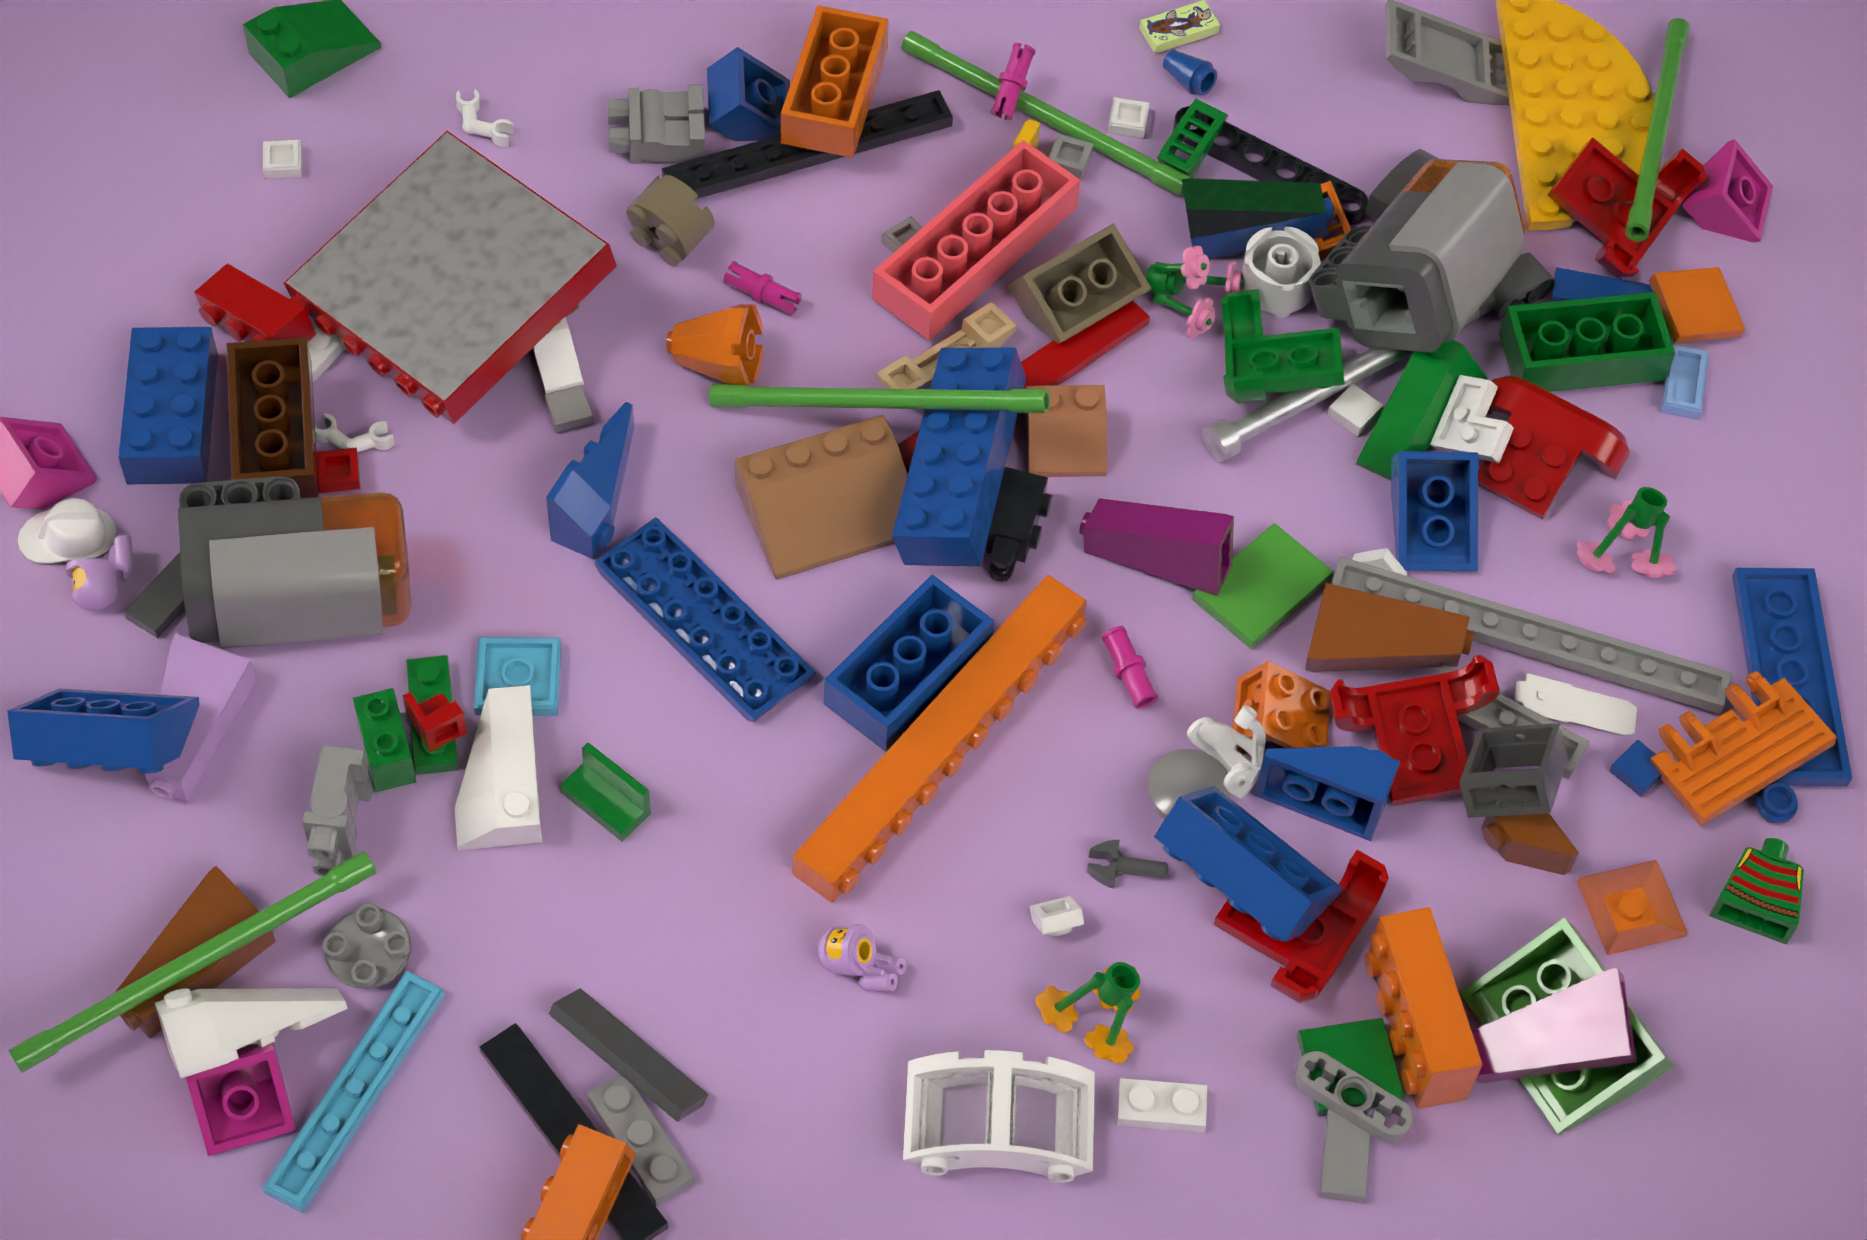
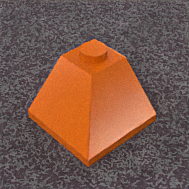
[1577,860,1688,955]

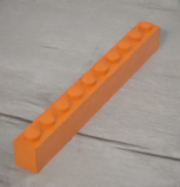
[793,574,1087,903]

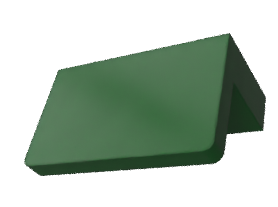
[560,742,651,842]

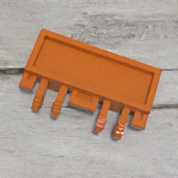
[1650,671,1837,826]

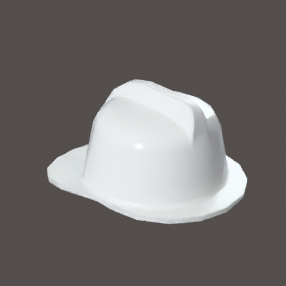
[17,498,117,564]

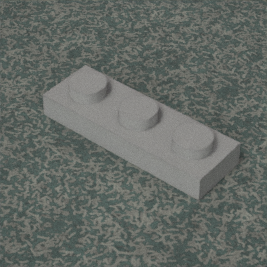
[587,1075,695,1207]

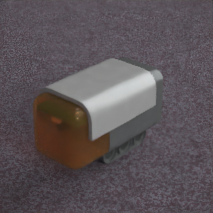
[1309,159,1525,352]
[178,476,412,648]

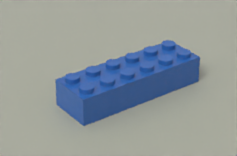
[892,347,1026,567]

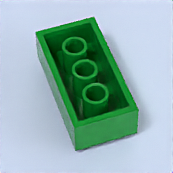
[1499,292,1676,392]

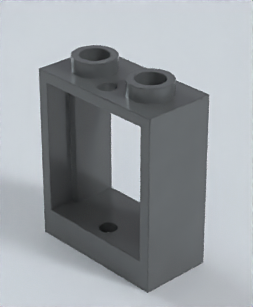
[1459,723,1568,818]

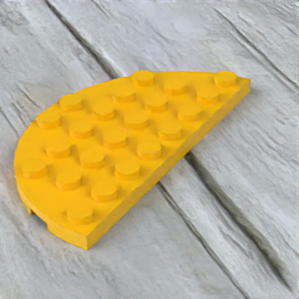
[1495,0,1654,231]

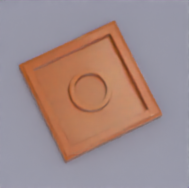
[1648,267,1746,344]

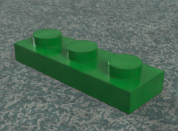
[406,655,458,775]

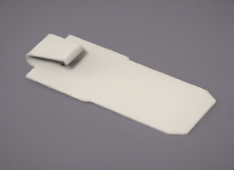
[1514,673,1637,736]

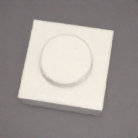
[1030,896,1084,936]

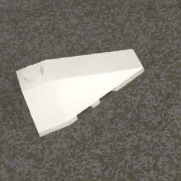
[155,988,347,1078]

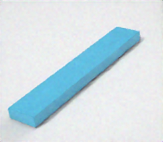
[263,971,445,1214]

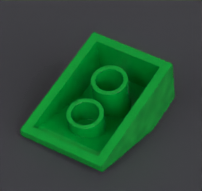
[243,0,381,98]

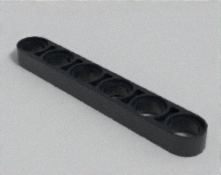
[1173,106,1368,225]

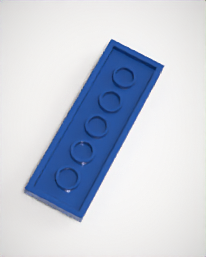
[1732,568,1852,786]

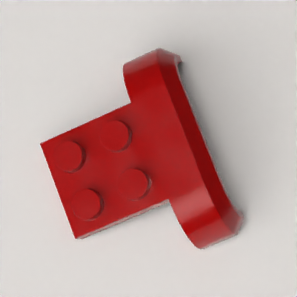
[1547,137,1706,278]
[1478,375,1630,520]
[1329,655,1500,806]
[1214,850,1389,1003]

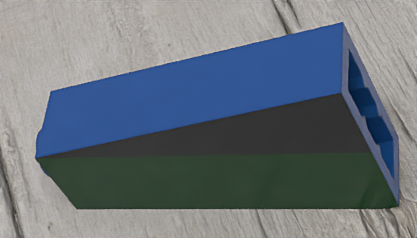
[1182,178,1334,259]

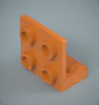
[1232,661,1331,755]

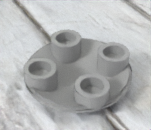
[1148,749,1230,820]
[323,903,411,989]

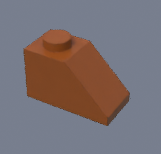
[1481,813,1579,875]

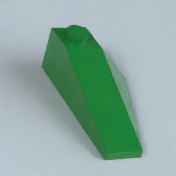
[1356,340,1489,481]

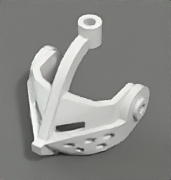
[1187,705,1266,799]

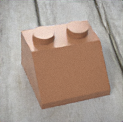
[1024,385,1107,477]

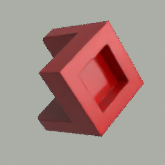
[403,692,467,752]

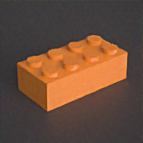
[781,5,889,158]
[1364,907,1483,1109]

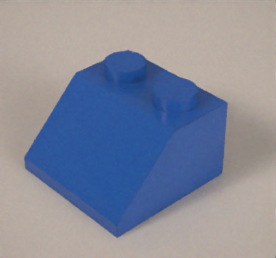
[707,47,790,141]

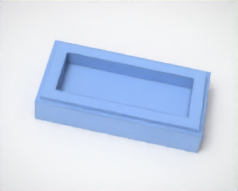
[1660,344,1709,420]

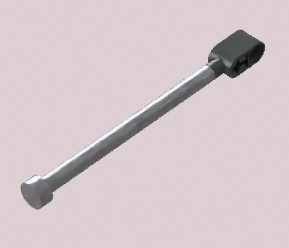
[1202,253,1556,462]

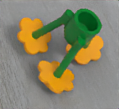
[1035,962,1141,1064]

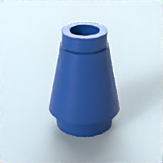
[1163,49,1217,95]

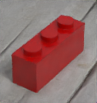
[194,263,316,342]

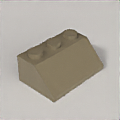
[1007,223,1151,344]

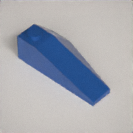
[546,402,634,559]

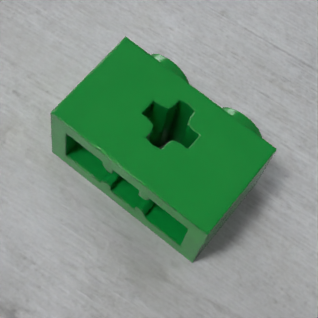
[352,688,417,792]

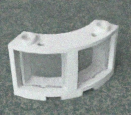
[903,1050,1095,1183]

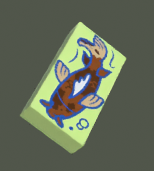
[1139,0,1220,54]

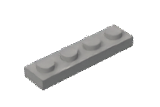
[1437,664,1590,779]

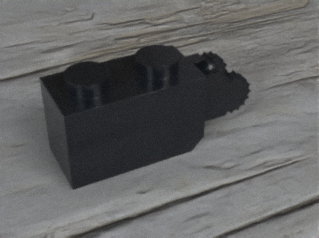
[985,467,1053,583]

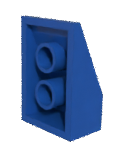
[1391,451,1478,572]
[1254,746,1400,841]

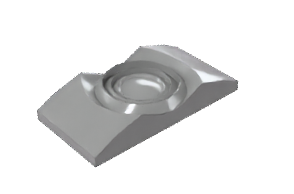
[1385,0,1510,105]

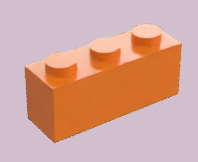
[521,1124,636,1240]

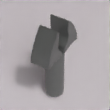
[1087,840,1169,888]

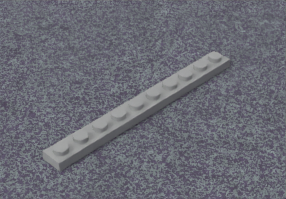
[1332,556,1732,714]

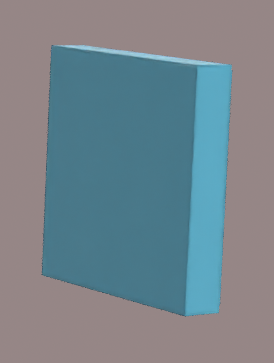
[474,637,561,716]

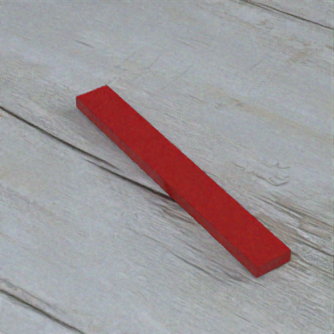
[898,301,1150,474]

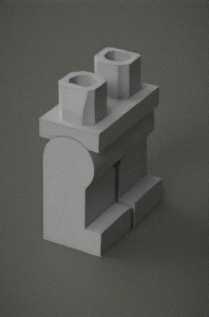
[608,84,705,164]
[302,745,374,876]

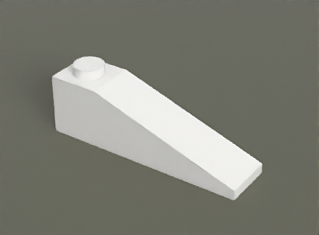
[455,685,543,851]

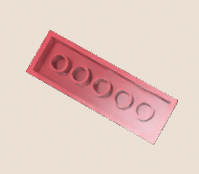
[872,140,1080,341]

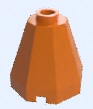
[666,304,763,386]

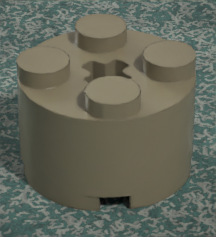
[626,175,715,266]

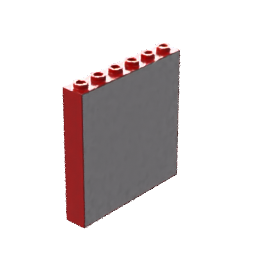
[284,131,617,424]

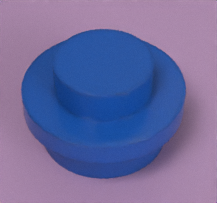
[1755,783,1798,824]

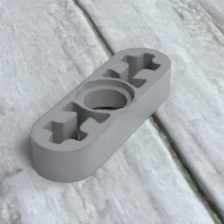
[1294,1051,1413,1144]

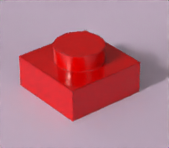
[317,448,361,493]

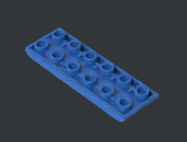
[594,517,816,722]

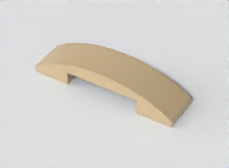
[876,302,1017,389]

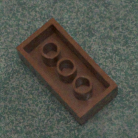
[226,337,319,498]

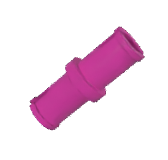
[990,43,1036,120]
[723,261,802,316]
[1101,626,1158,709]

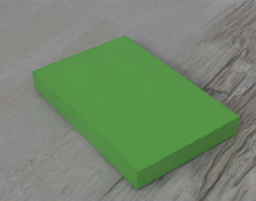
[1192,523,1333,649]

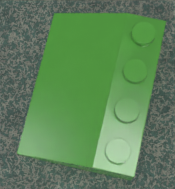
[1460,917,1675,1135]

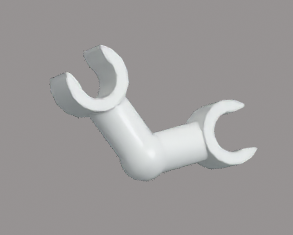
[455,89,514,147]
[315,413,395,453]

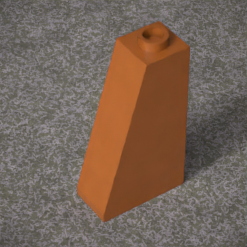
[1305,583,1474,672]
[116,866,276,1039]

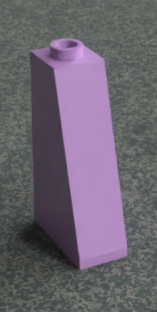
[145,633,256,802]

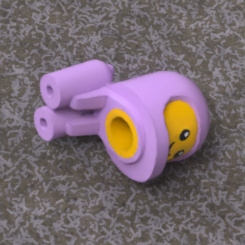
[66,535,134,611]
[818,924,907,991]

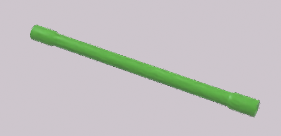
[1625,18,1689,242]
[901,31,1191,197]
[709,384,1050,413]
[8,851,377,1073]

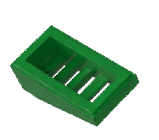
[1157,98,1228,178]

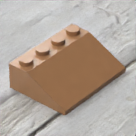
[735,415,908,580]

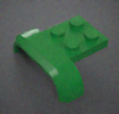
[1221,289,1345,404]

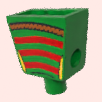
[1709,838,1804,945]

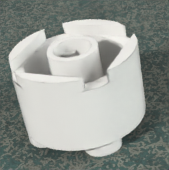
[1241,226,1321,318]

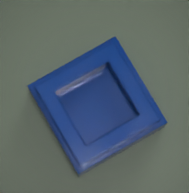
[1609,740,1662,797]

